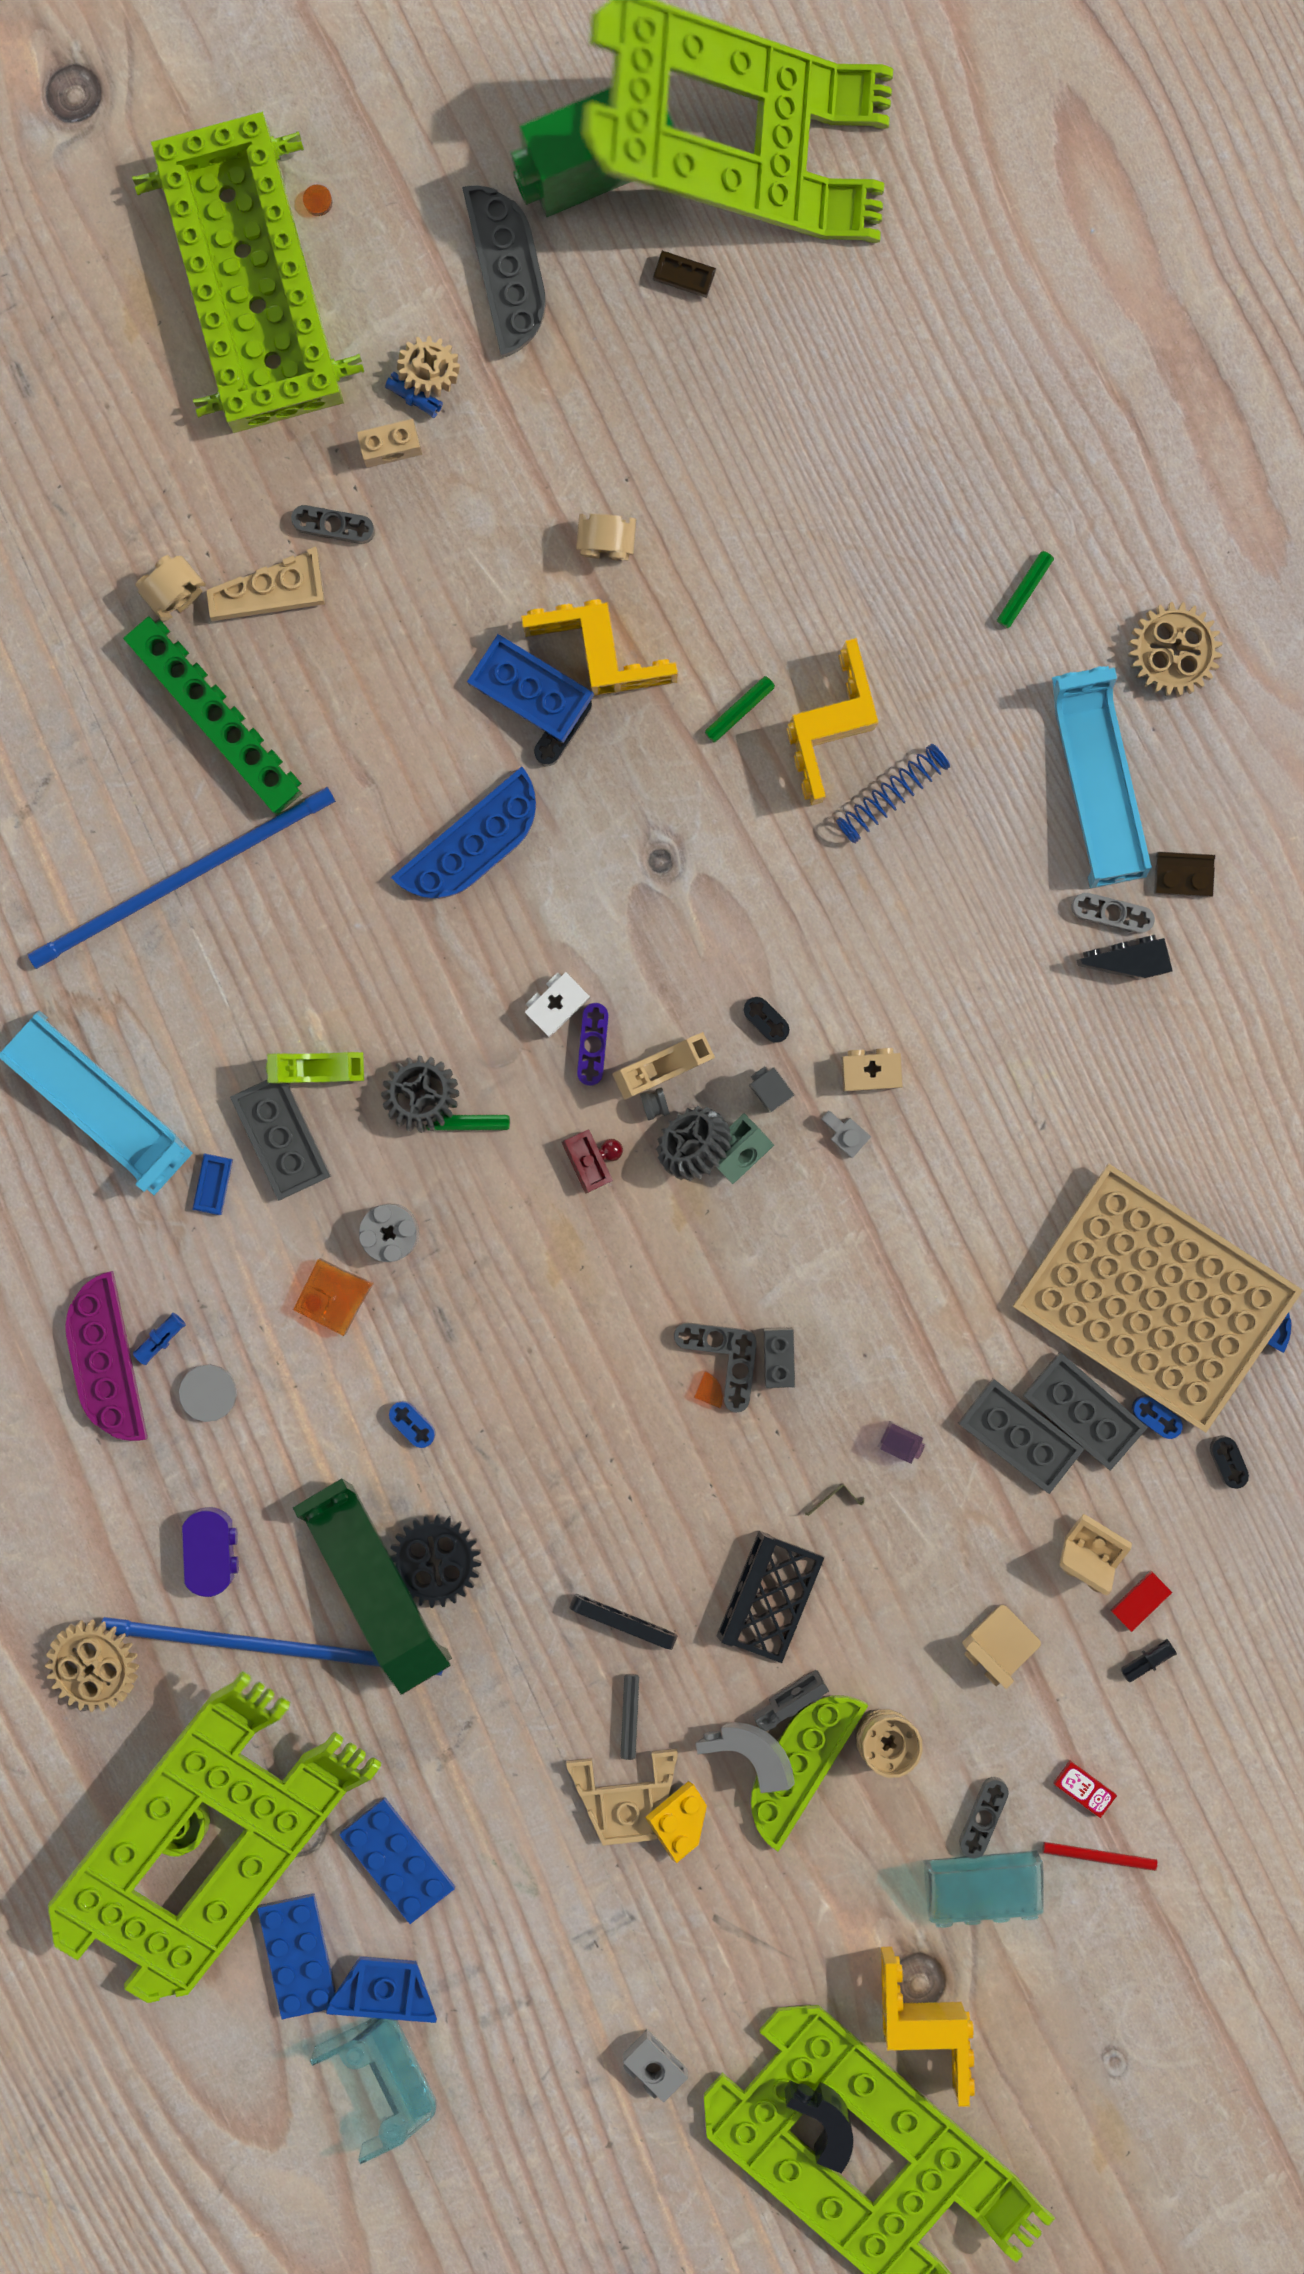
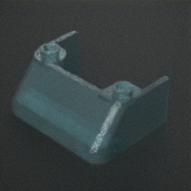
[310,2018,437,2165]

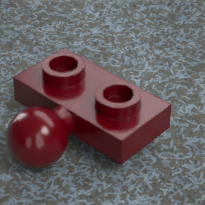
[561,1129,623,1194]

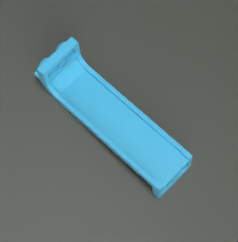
[1052,666,1152,889]
[0,1010,193,1195]

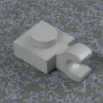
[821,1111,871,1158]

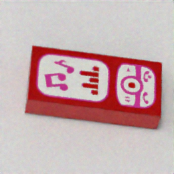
[1053,1760,1117,1818]

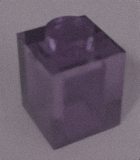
[878,1421,925,1464]

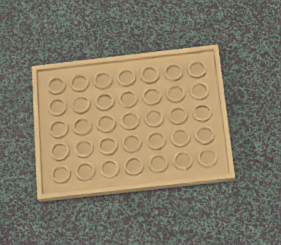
[1013,1163,1303,1433]

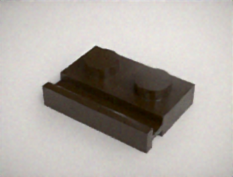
[1154,852,1216,897]

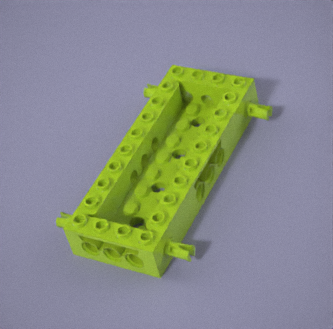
[132,111,365,433]

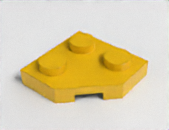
[645,1781,707,1863]

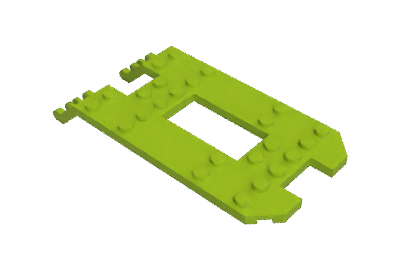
[582,0,894,243]
[48,1671,381,2003]
[704,2005,1055,2274]

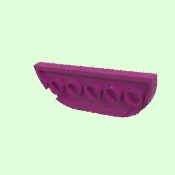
[65,1271,148,1441]

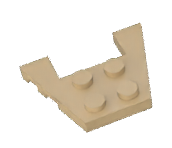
[566,1749,678,1846]

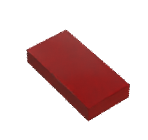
[1110,1571,1173,1632]

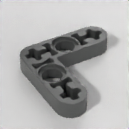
[674,1322,757,1413]

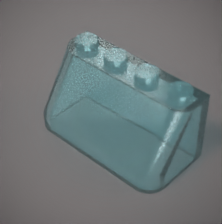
[923,1850,1044,1928]

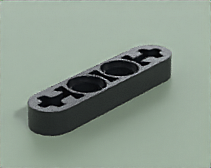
[569,1594,678,1650]

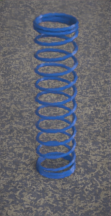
[836,743,950,844]

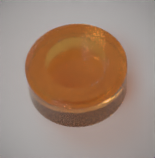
[303,184,333,216]

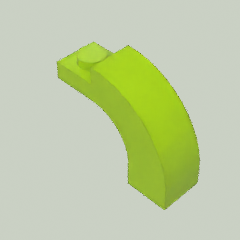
[266,1052,364,1083]

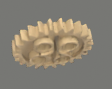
[1128,602,1223,697]
[45,1619,139,1712]

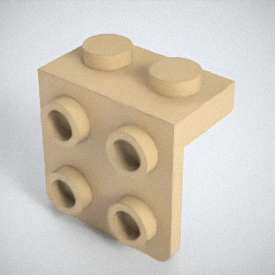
[1060,1513,1132,1595]
[962,1604,1041,1689]

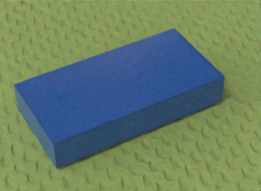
[192,1153,233,1215]

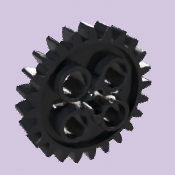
[390,1514,482,1608]

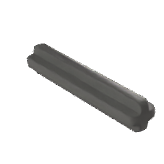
[620,1674,639,1760]

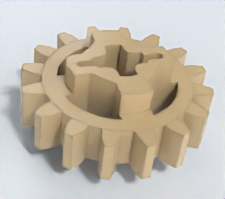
[397,336,460,398]

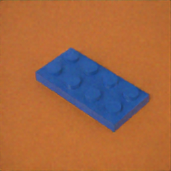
[467,634,594,743]
[339,1797,455,1924]
[257,1893,336,2020]

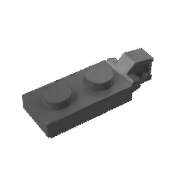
[753,1670,829,1731]

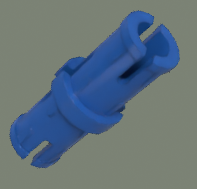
[385,372,443,418]
[133,1312,186,1365]

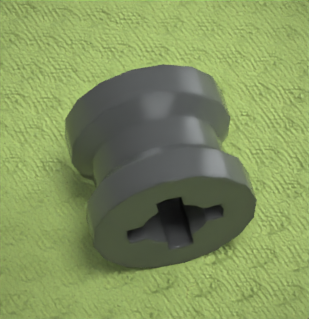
[640,1087,670,1121]

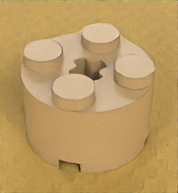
[576,514,636,561]
[135,555,206,621]

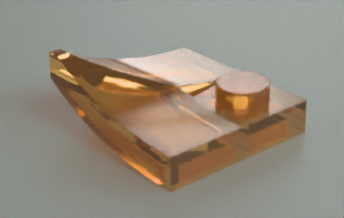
[293,1258,374,1336]

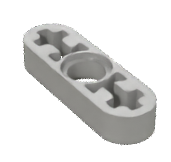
[1071,893,1155,933]

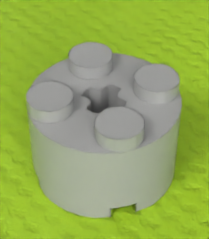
[359,1204,419,1262]

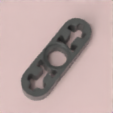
[291,505,375,544]
[959,1777,1009,1859]

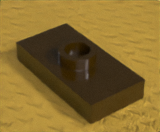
[653,250,716,298]

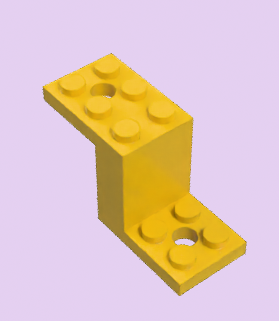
[521,599,678,696]
[786,638,879,806]
[881,1947,975,2107]

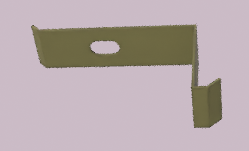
[805,1483,865,1516]

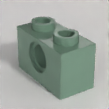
[717,1113,774,1184]

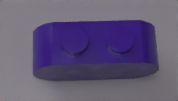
[182,1507,239,1597]

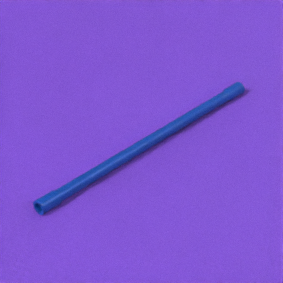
[28,787,336,969]
[102,1617,443,1676]

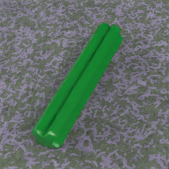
[997,551,1054,628]
[705,676,775,742]
[425,1115,510,1130]

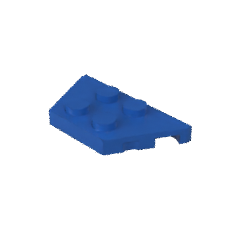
[326,1956,437,2023]

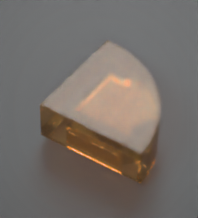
[694,1371,723,1409]

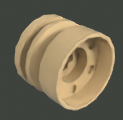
[856,1709,923,1778]

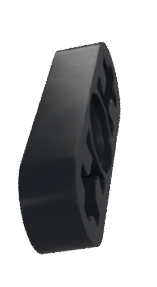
[534,701,592,766]

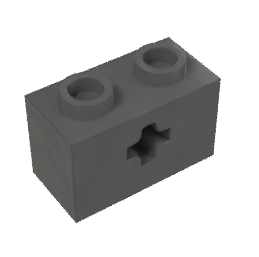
[749,1066,794,1112]
[763,1327,795,1388]

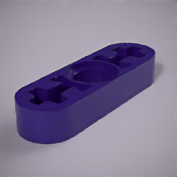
[577,1003,609,1086]

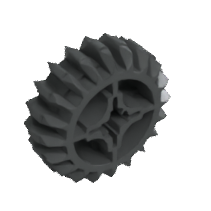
[381,1055,460,1133]
[656,1106,732,1182]

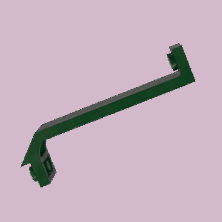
[293,1478,452,1695]

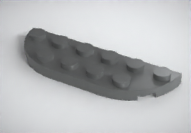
[462,186,546,358]

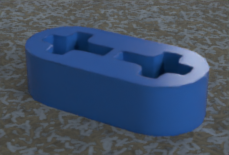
[1132,1395,1183,1439]
[389,1401,436,1448]

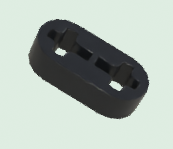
[743,997,790,1043]
[1210,1435,1249,1489]

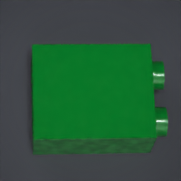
[510,87,674,218]

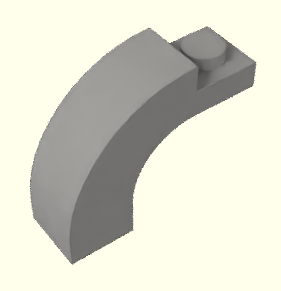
[696,1722,795,1793]

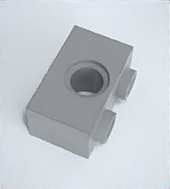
[623,2029,688,2102]

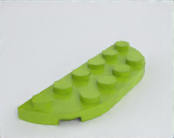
[751,1695,868,1852]

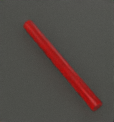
[1042,1842,1158,1871]

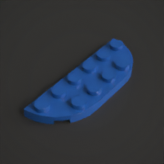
[391,767,536,899]

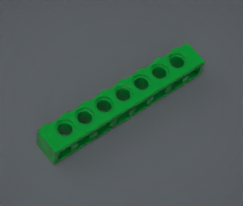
[123,616,303,816]

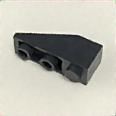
[1077,935,1173,980]

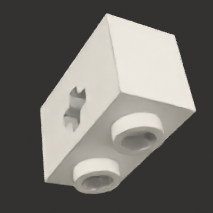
[525,972,590,1037]

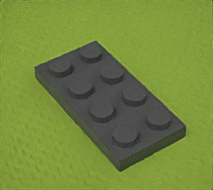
[230,1079,331,1201]
[1023,1352,1148,1471]
[958,1378,1084,1494]

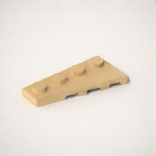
[206,546,325,621]

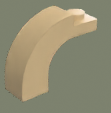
[612,1032,715,1100]

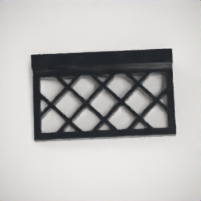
[717,1531,825,1663]

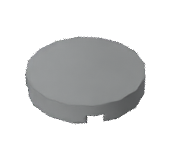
[179,1364,237,1422]

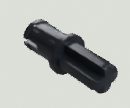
[1121,1639,1177,1682]

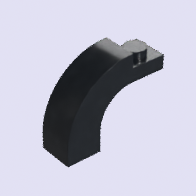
[784,2080,854,2174]

